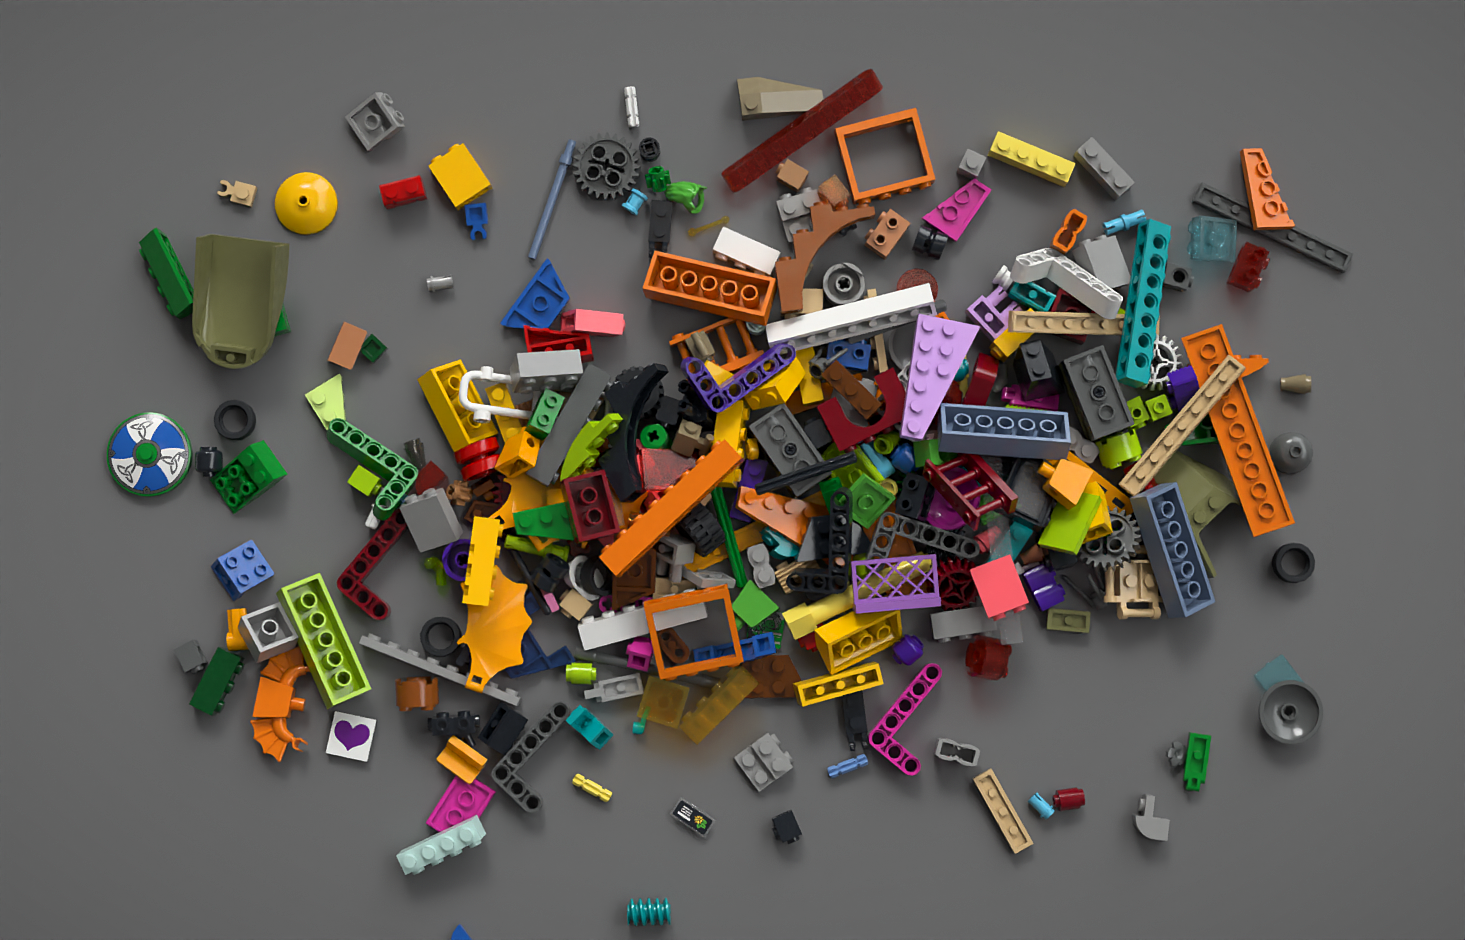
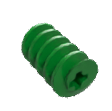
[640,424,672,457]

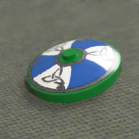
[107,412,192,497]

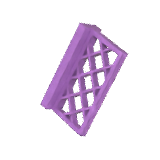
[850,554,941,614]

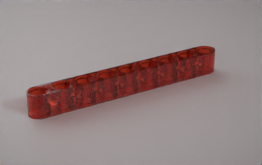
[721,69,883,193]

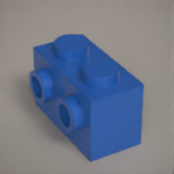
[826,338,871,372]

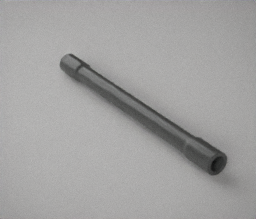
[574,646,721,691]

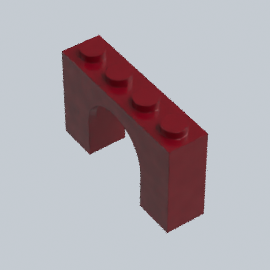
[817,367,906,454]

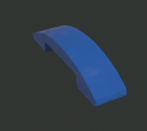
[693,632,776,667]

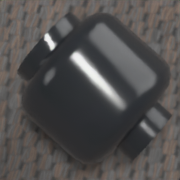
[195,447,223,477]

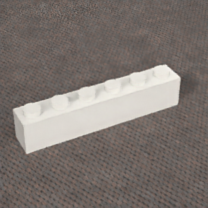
[578,588,708,650]

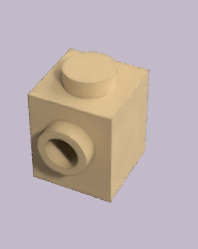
[559,588,593,621]

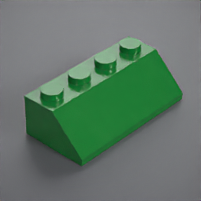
[139,227,194,319]

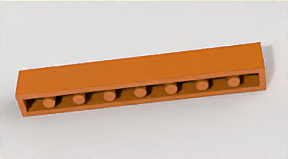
[599,439,744,578]

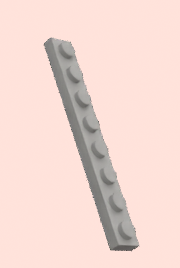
[359,633,521,706]

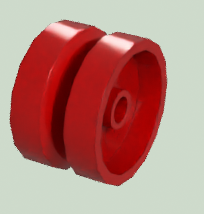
[453,437,500,482]

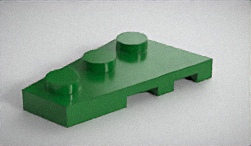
[512,502,574,540]

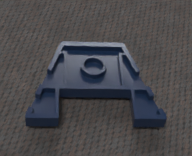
[505,592,576,679]

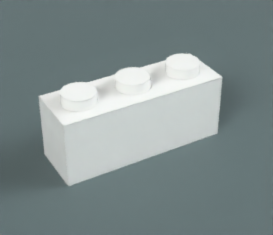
[713,227,781,277]

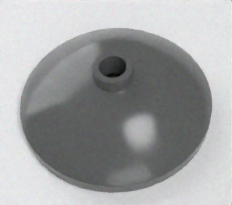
[1259,680,1323,744]

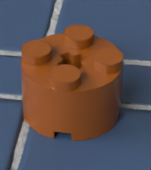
[395,676,439,711]

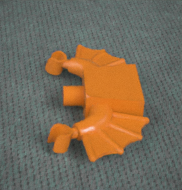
[250,646,310,762]

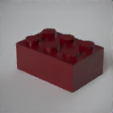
[559,469,621,544]

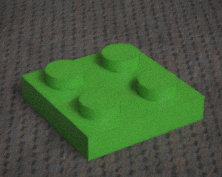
[839,473,896,529]

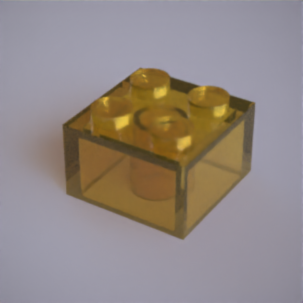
[637,675,690,729]

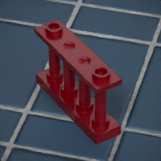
[923,453,1019,531]

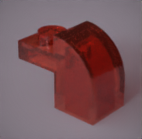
[416,461,448,495]

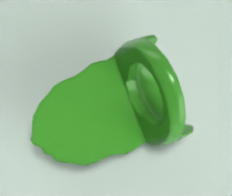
[664,181,707,214]

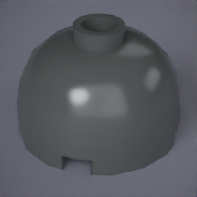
[1270,432,1313,474]

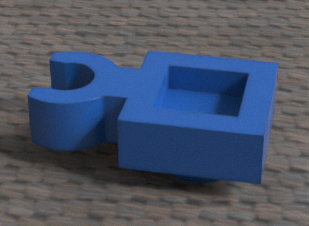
[465,203,489,240]

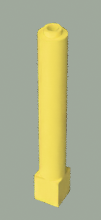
[782,551,932,640]

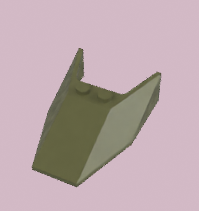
[1154,450,1242,578]

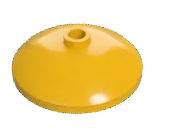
[275,172,338,235]

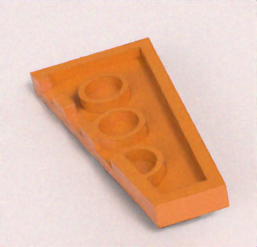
[1240,148,1295,230]

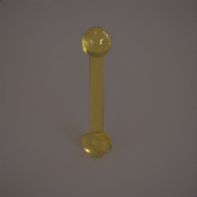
[688,216,729,237]

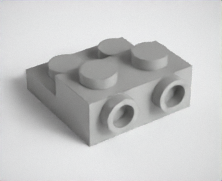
[345,92,405,151]
[776,187,820,244]
[734,732,794,792]

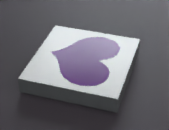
[326,711,377,762]

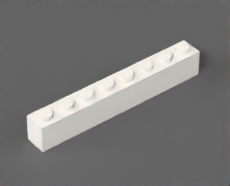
[765,283,937,355]

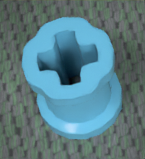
[622,188,648,216]

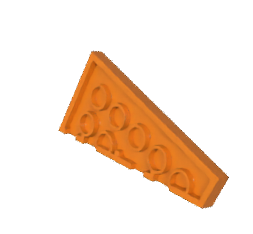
[735,486,853,566]

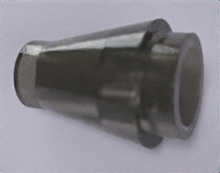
[404,438,427,470]

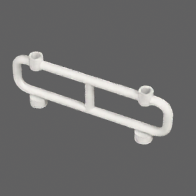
[459,366,613,430]

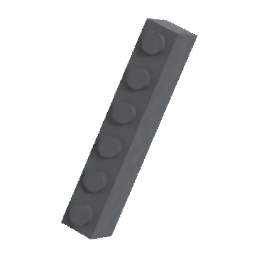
[526,363,613,487]

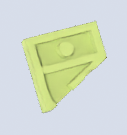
[305,374,346,430]

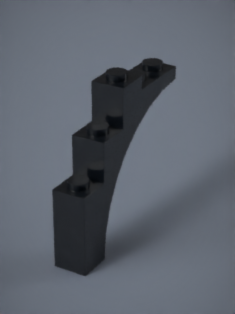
[598,363,669,503]

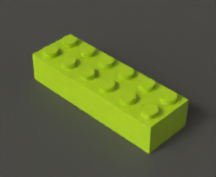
[276,573,371,709]

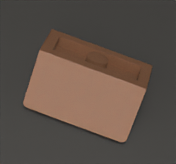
[327,322,367,370]

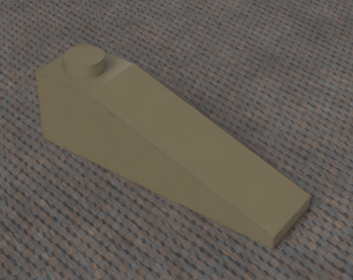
[737,77,824,121]

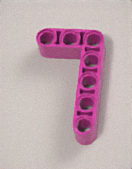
[868,663,942,776]

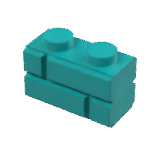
[1007,282,1056,312]

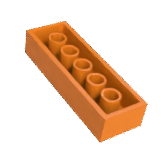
[642,250,778,326]

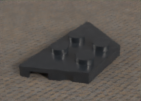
[795,514,870,562]

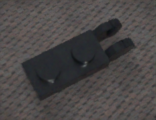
[648,200,673,258]
[842,690,868,751]

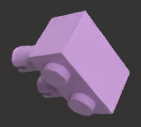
[965,286,1022,342]

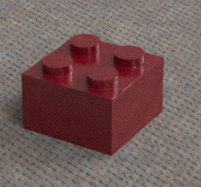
[1049,288,1096,345]

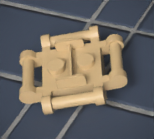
[1104,545,1163,619]

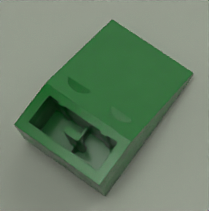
[210,440,287,514]

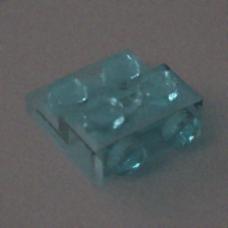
[1187,216,1237,263]

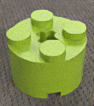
[1094,428,1143,469]

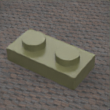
[1046,608,1091,633]

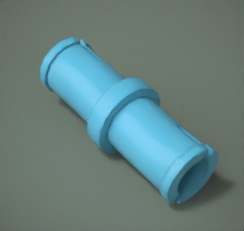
[1102,209,1146,236]

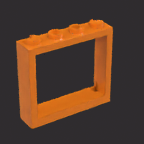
[834,108,936,205]
[644,584,744,681]

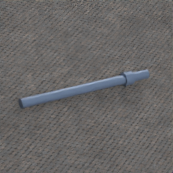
[528,139,576,260]

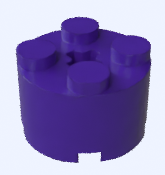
[442,539,471,582]

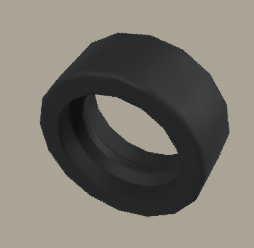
[214,400,256,441]
[1272,543,1315,583]
[580,555,613,596]
[420,617,462,657]

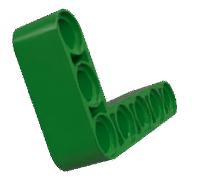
[327,418,418,520]

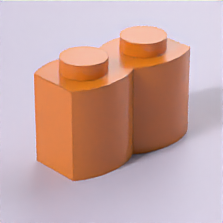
[1050,209,1087,255]

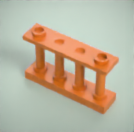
[669,318,764,383]

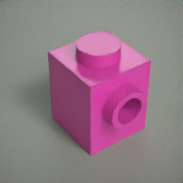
[626,636,654,672]

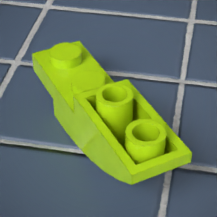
[560,413,623,481]

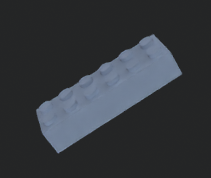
[937,403,1071,460]
[1129,482,1216,618]

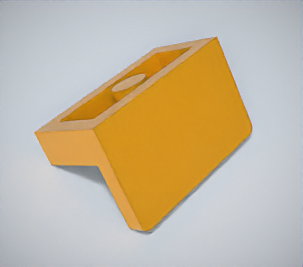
[436,735,487,785]

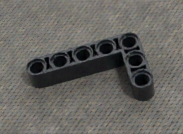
[786,487,853,594]

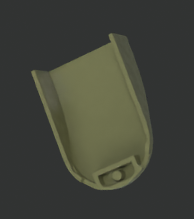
[192,234,290,369]

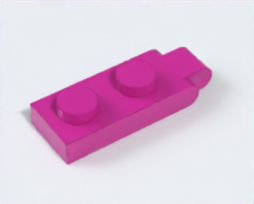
[1001,384,1059,411]

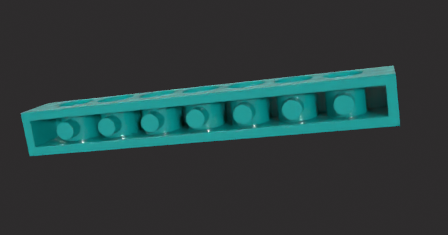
[1116,219,1171,388]

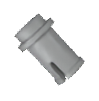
[427,274,454,292]

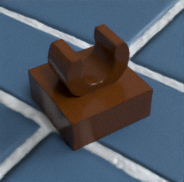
[471,475,495,502]

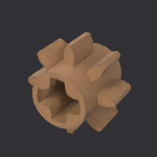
[446,480,473,506]

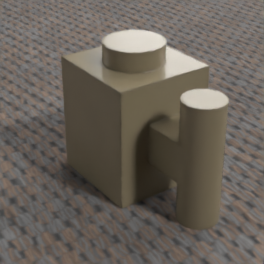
[685,330,715,364]
[671,419,714,457]

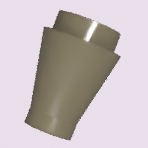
[1280,374,1311,395]

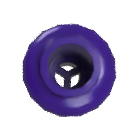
[892,634,924,666]

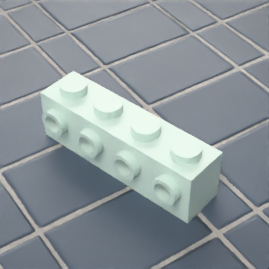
[396,815,486,875]

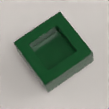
[360,334,388,364]

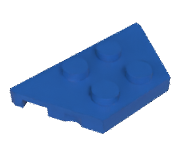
[500,258,570,329]

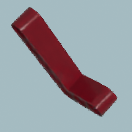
[962,352,999,406]
[337,509,409,620]

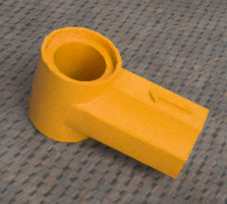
[226,608,249,651]

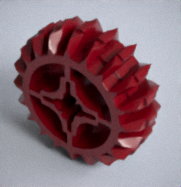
[926,556,979,611]

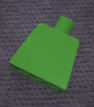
[732,580,780,631]

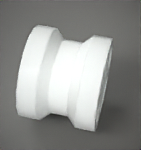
[992,265,1013,291]

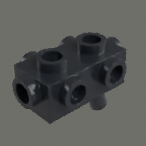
[428,710,480,748]

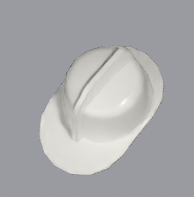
[564,555,604,600]

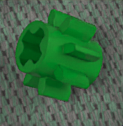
[645,166,671,192]

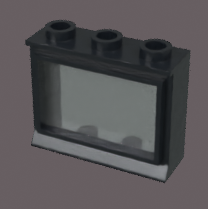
[992,457,1058,532]

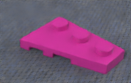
[922,178,991,242]

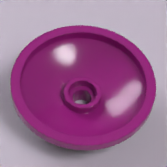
[927,467,981,530]

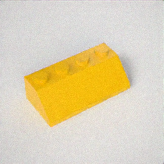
[417,359,498,452]
[814,595,902,675]

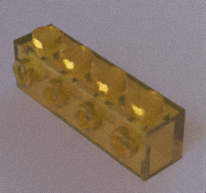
[679,665,759,745]

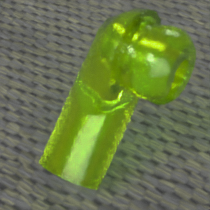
[424,556,447,586]

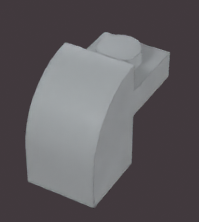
[1132,794,1170,841]

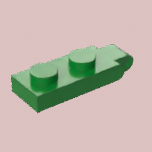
[1183,732,1211,792]

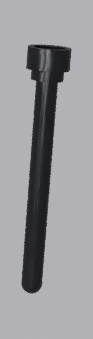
[497,528,551,616]

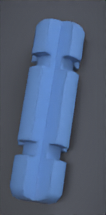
[827,754,868,778]

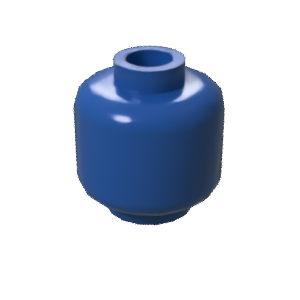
[890,443,920,474]

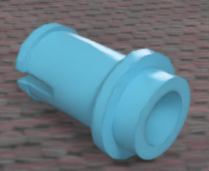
[1027,792,1055,819]

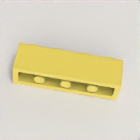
[988,131,1076,187]

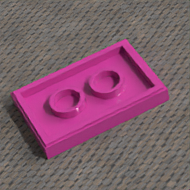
[426,776,496,832]

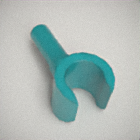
[632,706,651,734]

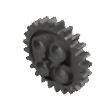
[573,132,641,201]
[1076,506,1142,572]

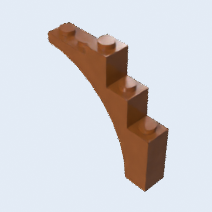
[775,201,875,315]

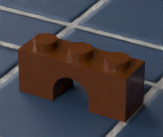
[821,360,882,422]

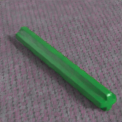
[710,486,748,588]

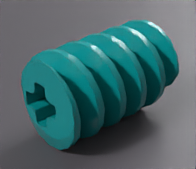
[627,898,671,926]

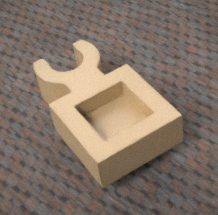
[217,180,257,208]

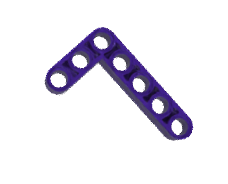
[681,343,796,412]

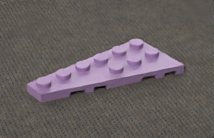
[900,314,980,441]

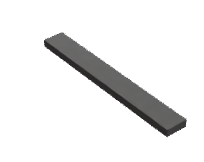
[1192,182,1353,273]

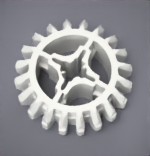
[1135,334,1183,391]

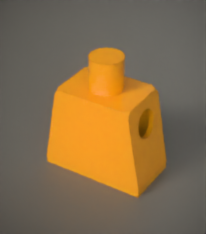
[495,427,540,479]
[1037,459,1093,510]

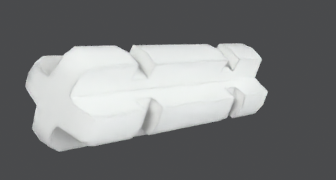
[624,86,639,128]

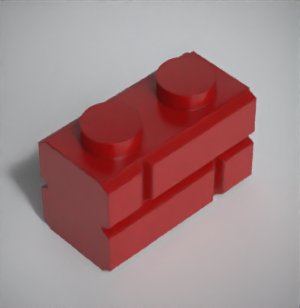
[379,175,427,209]

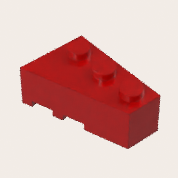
[523,325,594,363]

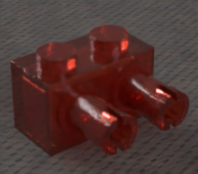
[1226,242,1270,292]

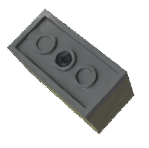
[1057,345,1135,442]
[747,403,832,499]

